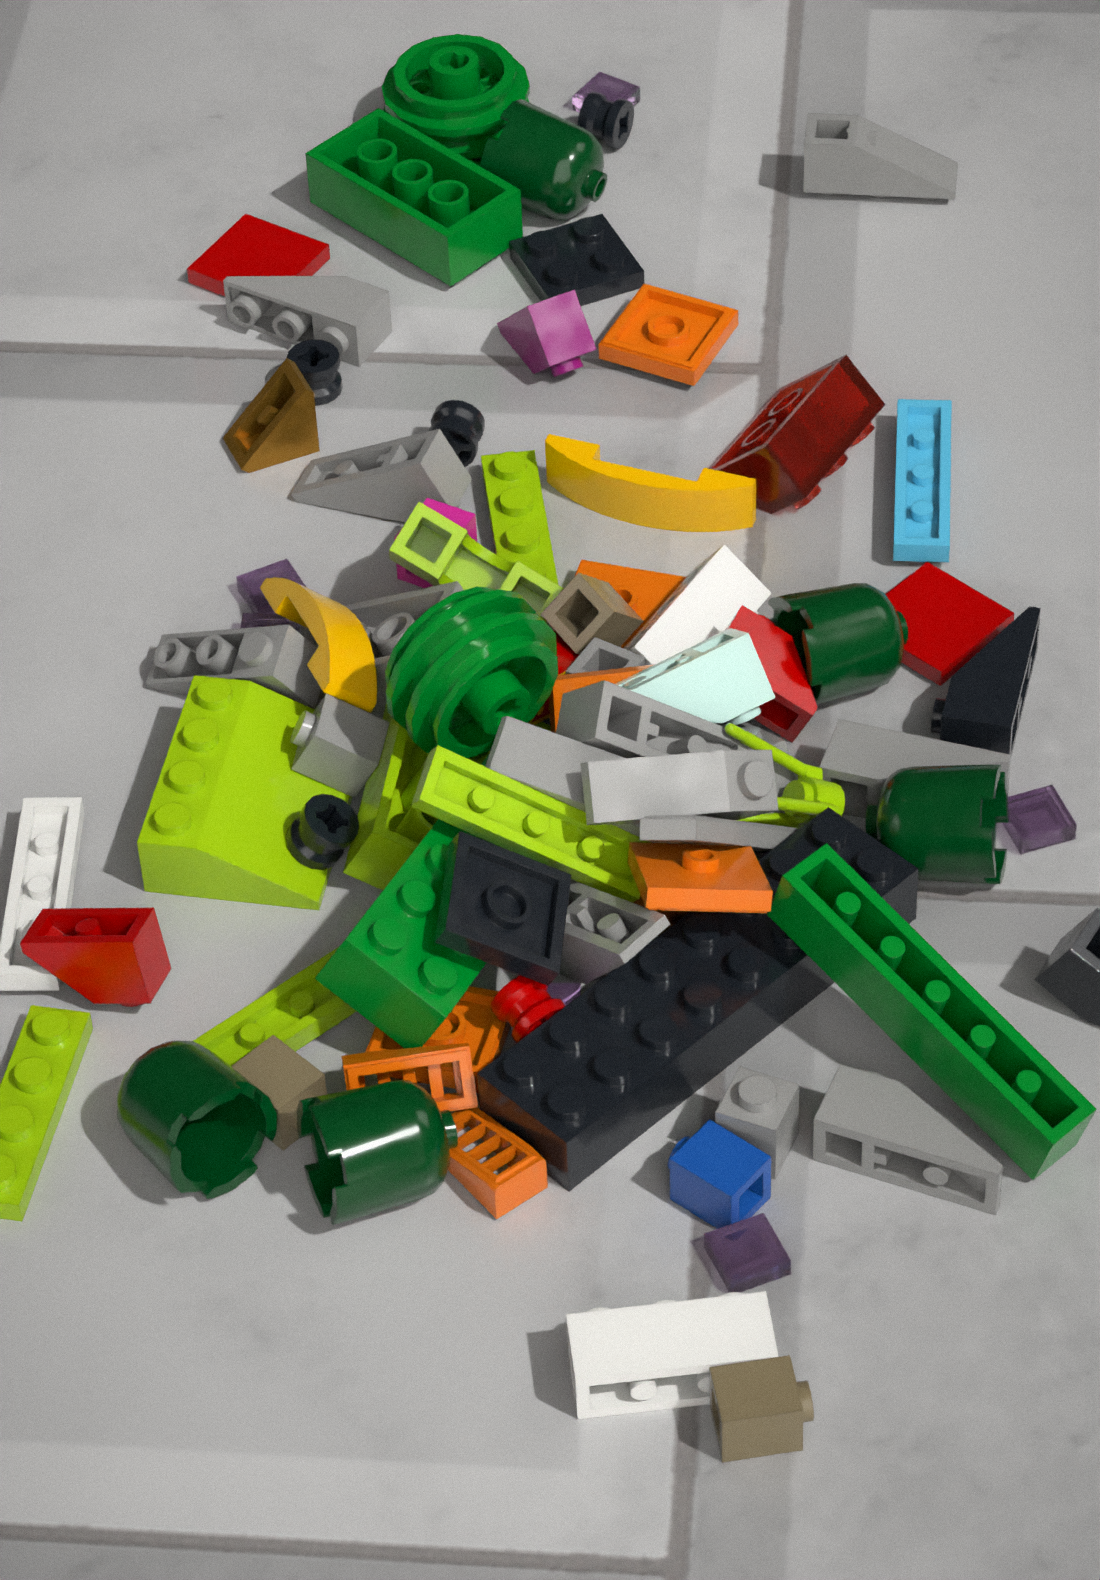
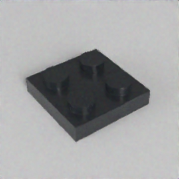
[509,214,645,306]
[435,831,571,986]

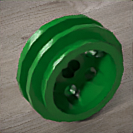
[381,34,530,165]
[385,586,558,758]

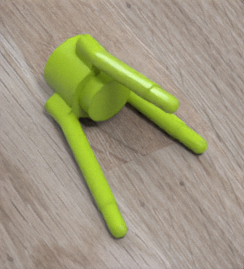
[725,723,845,830]

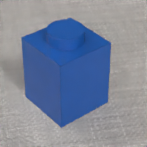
[668,1119,771,1237]

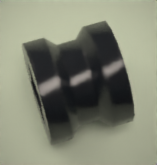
[577,91,634,149]
[287,339,343,406]
[428,400,485,467]
[286,794,360,870]

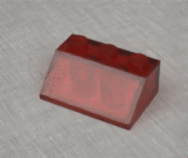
[708,355,885,514]

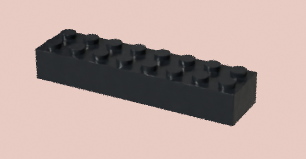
[477,807,918,1192]

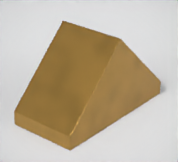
[223,358,320,473]

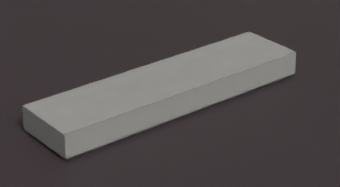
[639,815,797,852]

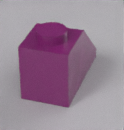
[497,289,597,377]

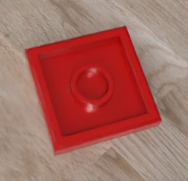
[187,214,330,296]
[885,562,1014,686]

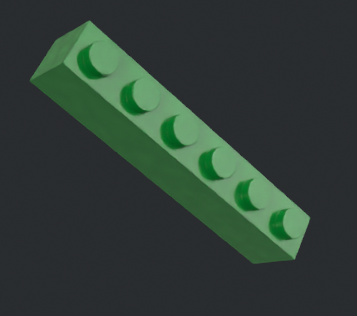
[767,843,1097,1180]

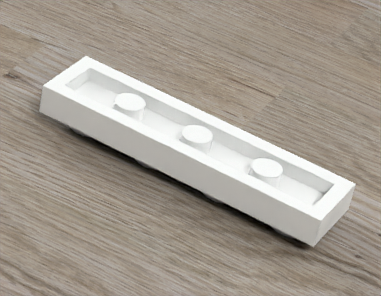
[0,797,85,991]

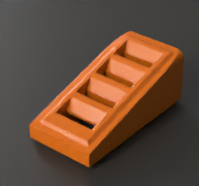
[341,1043,478,1111]
[448,1107,548,1220]

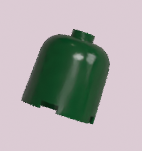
[480,99,607,221]
[768,583,908,704]
[865,765,1009,884]
[117,1041,277,1199]
[297,1080,458,1225]

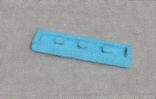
[893,399,952,562]

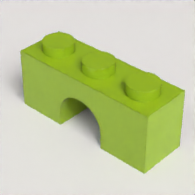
[389,501,564,624]

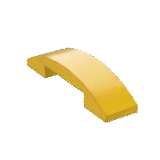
[545,434,756,532]
[260,577,377,713]

